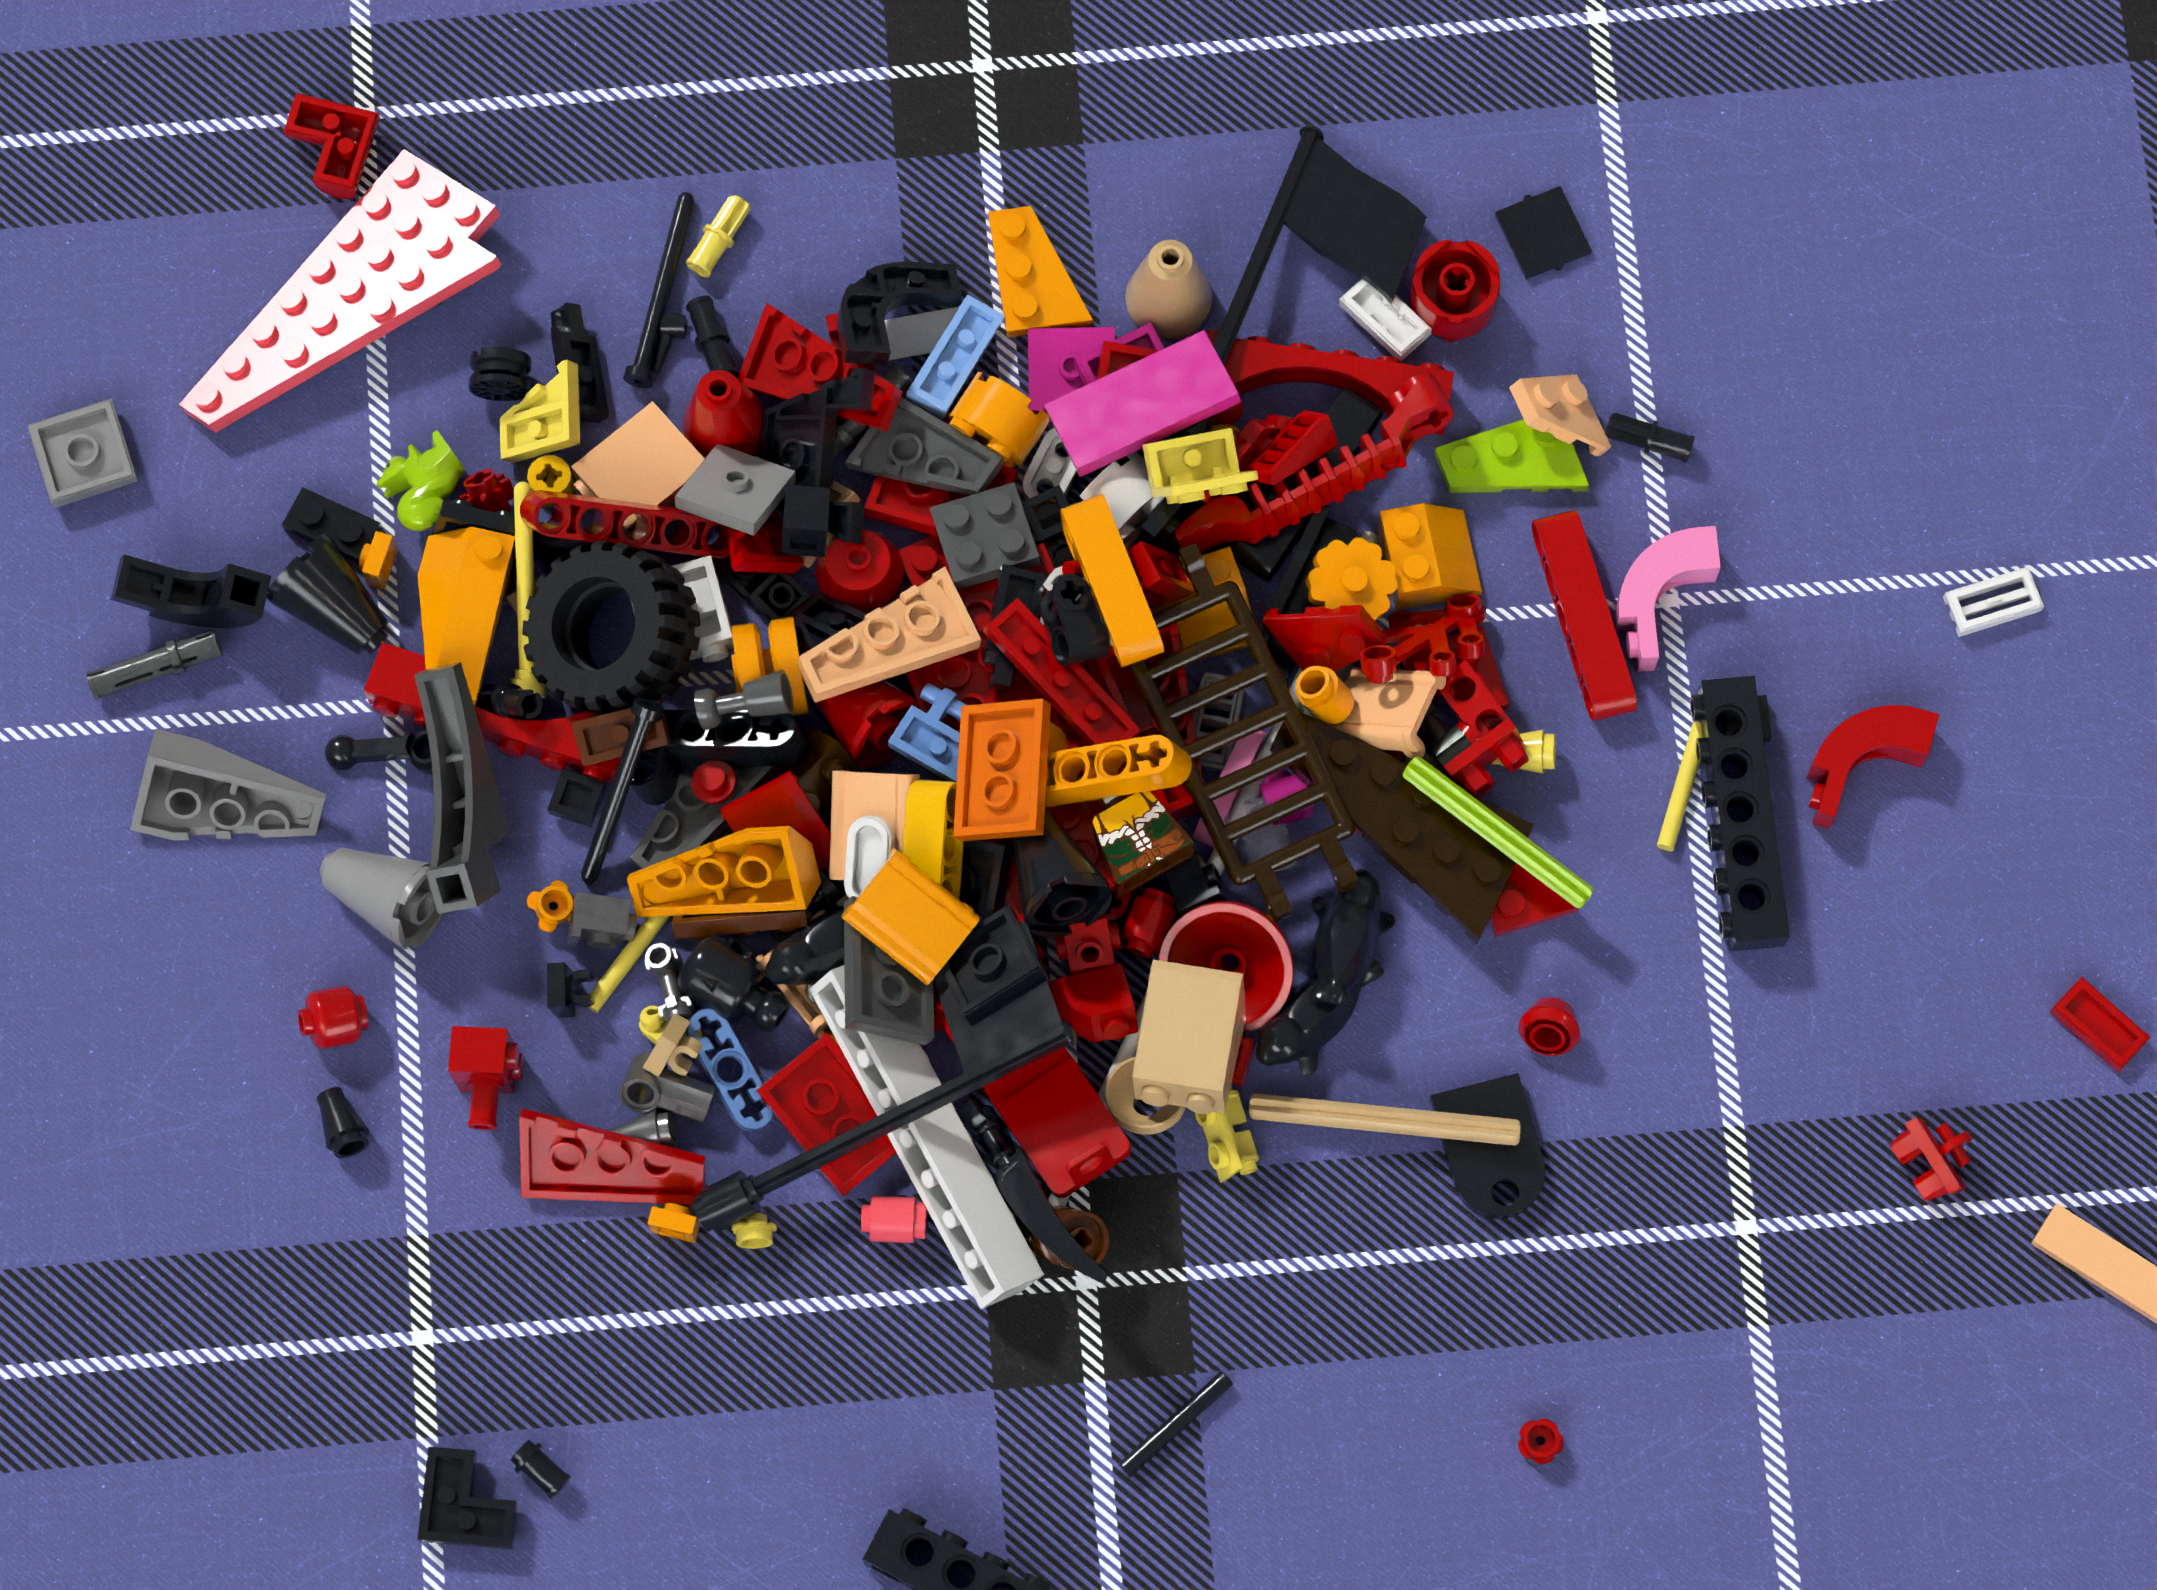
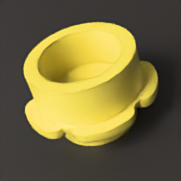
[732,1213,777,1249]

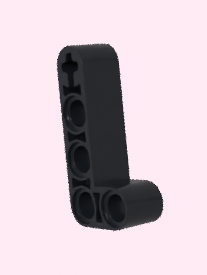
[630,710,809,806]

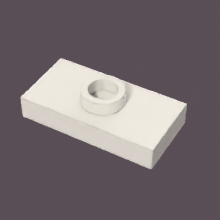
[1339,279,1432,361]

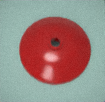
[1159,901,1294,1034]

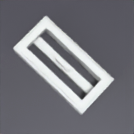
[1943,567,2044,637]

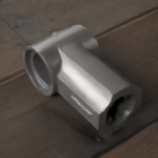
[620,1053,716,1124]

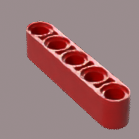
[520,490,730,558]
[1531,510,1637,722]

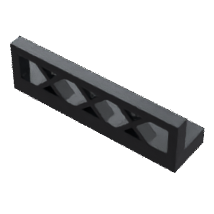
[1244,505,1357,685]

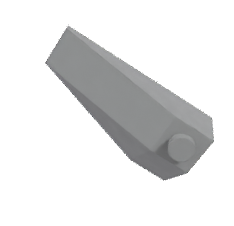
[130,729,326,841]

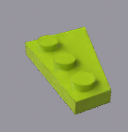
[1434,419,1589,493]

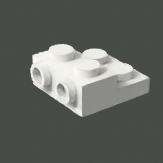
[630,555,734,663]

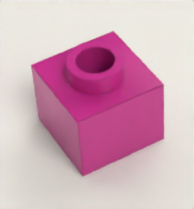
[1258,771,1314,830]

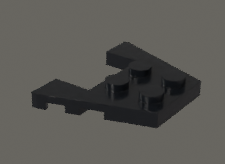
[759,368,875,544]

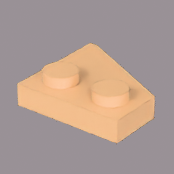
[1509,374,1611,456]

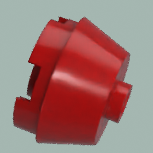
[816,530,904,614]

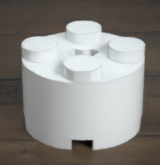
[1080,451,1165,551]

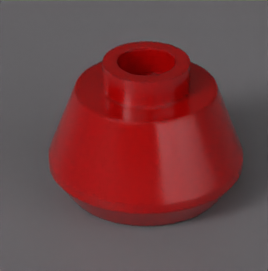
[1518,997,1580,1056]

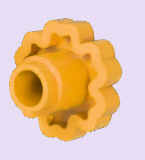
[1305,537,1398,621]

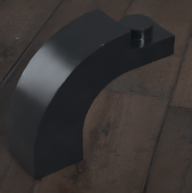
[110,554,271,628]

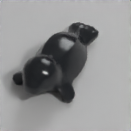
[1309,869,1395,1009]
[765,905,844,1002]
[1255,959,1384,1076]

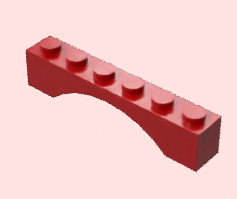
[1193,330,1454,436]
[363,642,621,784]

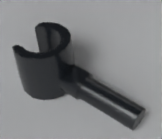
[651,313,688,373]

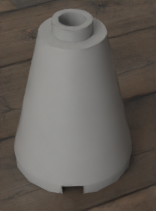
[320,847,443,950]

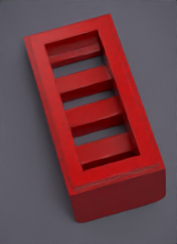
[1243,410,1339,485]

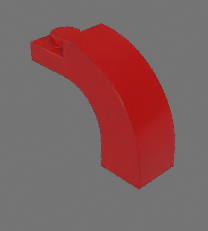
[1806,705,1940,829]

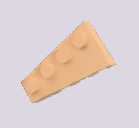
[797,567,981,702]

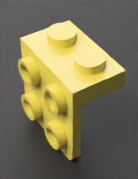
[1142,428,1259,504]

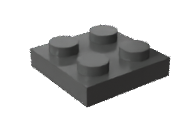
[930,482,1041,590]

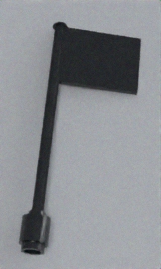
[692,921,1077,1232]

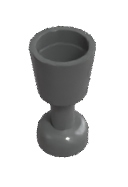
[694,669,794,730]

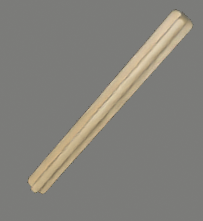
[1249,1093,1521,1146]

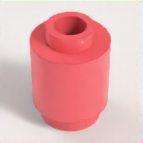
[861,1196,927,1243]

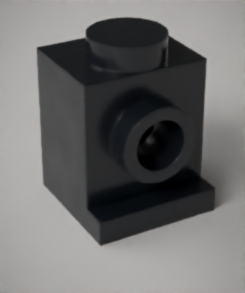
[1165,851,1229,916]

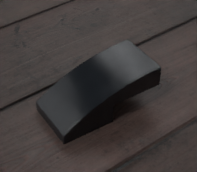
[1021,485,1074,568]

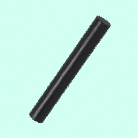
[1118,1371,1233,1477]

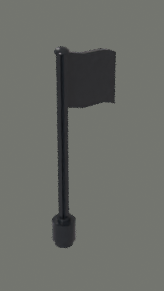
[1163,125,1427,440]

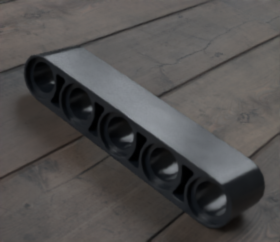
[1232,387,1384,582]

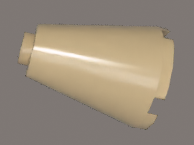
[1126,240,1212,340]

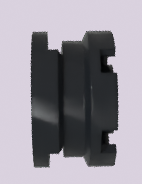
[468,347,532,401]

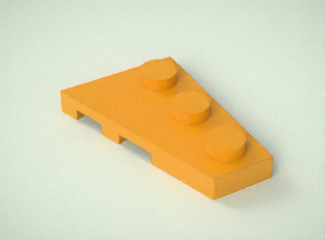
[988,206,1093,338]

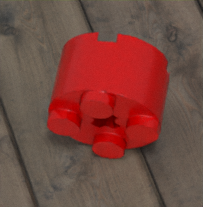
[1410,239,1500,342]

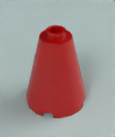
[682,370,766,459]
[804,680,921,770]

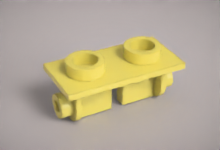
[1195,1085,1260,1183]

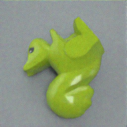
[376,430,467,531]

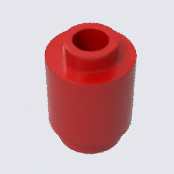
[1120,888,1177,959]

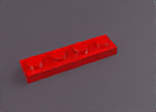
[983,598,1141,746]

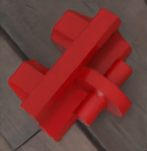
[1890,1117,1973,1202]

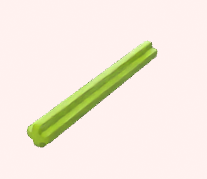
[1403,756,1594,909]

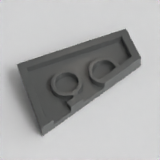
[845,397,1005,496]

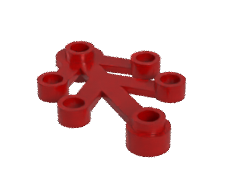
[1360,593,1486,683]

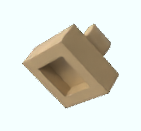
[643,1013,703,1077]

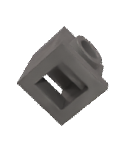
[567,892,637,949]

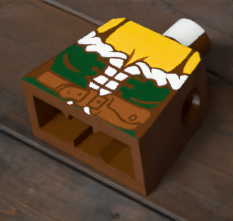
[1091,791,1194,897]

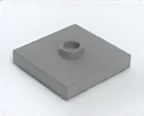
[27,398,138,508]
[675,444,796,536]

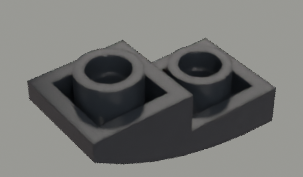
[715,555,811,621]

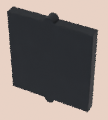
[1495,186,1592,279]

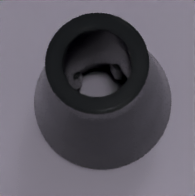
[316,1087,369,1158]

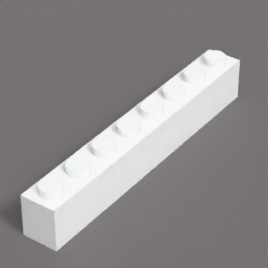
[809,965,1044,1309]

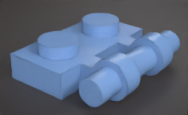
[888,683,966,782]

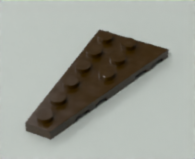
[1270,711,1534,944]

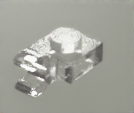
[1241,796,1298,873]

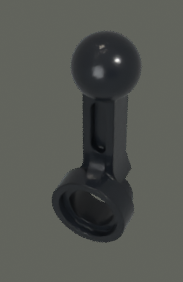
[325,729,433,775]

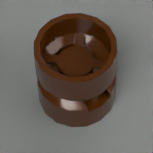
[1030,1205,1109,1271]

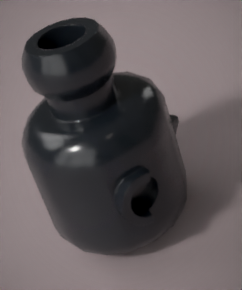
[677,936,790,1033]

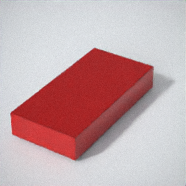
[2050,977,2151,1073]

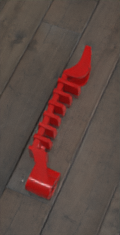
[1175,373,1454,554]

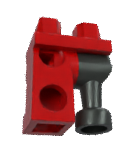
[1420,659,1529,798]

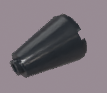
[266,533,389,655]
[1012,810,1112,938]

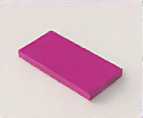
[1044,330,1241,477]

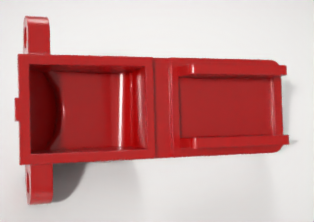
[934,940,1131,1198]

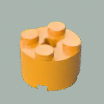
[948,372,1051,468]

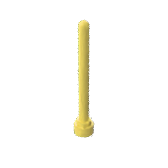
[510,482,547,696]

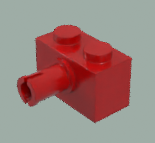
[448,1026,524,1131]

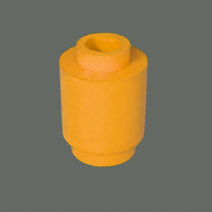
[1296,666,1354,725]

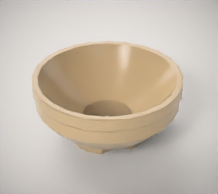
[1105,1056,1186,1135]

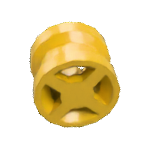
[527,455,574,508]

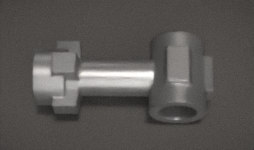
[644,943,695,1025]

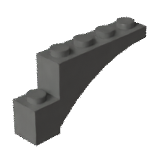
[414,662,512,914]

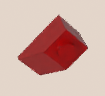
[1049,963,1138,1043]

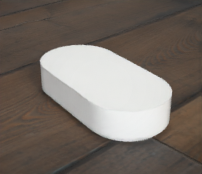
[844,815,895,898]

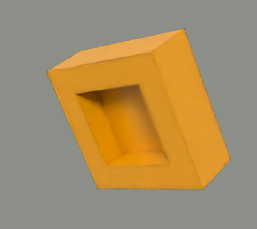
[359,531,398,590]
[647,1203,700,1243]

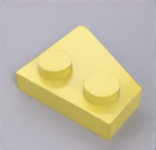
[500,360,580,464]

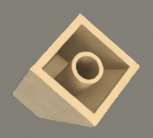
[1132,959,1246,1114]

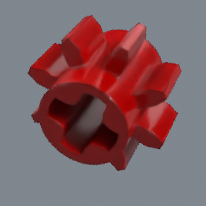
[458,469,514,512]

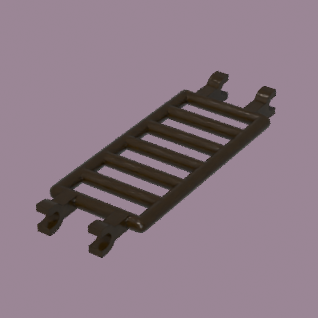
[1128,543,1359,923]

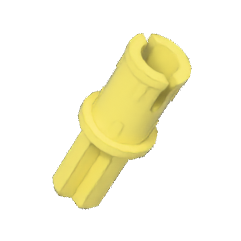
[685,195,750,278]

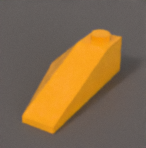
[418,527,515,708]

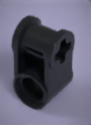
[1039,574,1110,666]

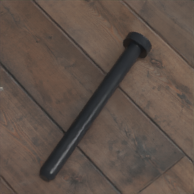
[581,697,664,884]

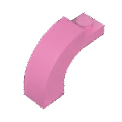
[1614,526,1721,672]

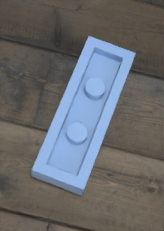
[905,294,1005,420]

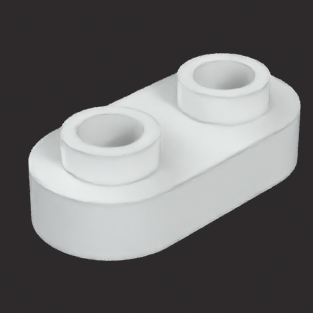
[1023,428,1078,500]

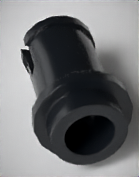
[510,1440,571,1499]

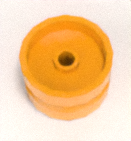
[731,617,808,716]

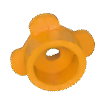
[527,880,573,932]

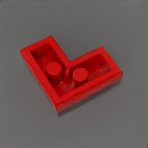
[284,93,380,199]

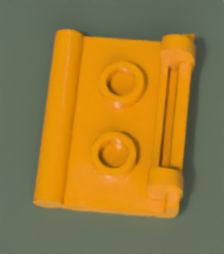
[841,848,980,985]

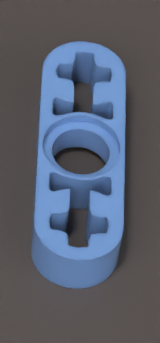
[686,1009,773,1131]

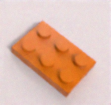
[953,698,1051,841]

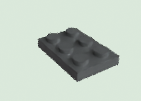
[844,896,934,1045]

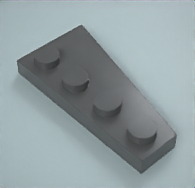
[631,735,772,869]

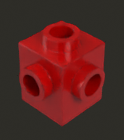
[1055,912,1122,975]

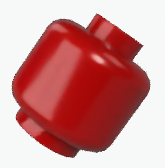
[297,986,368,1049]

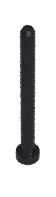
[623,192,695,388]

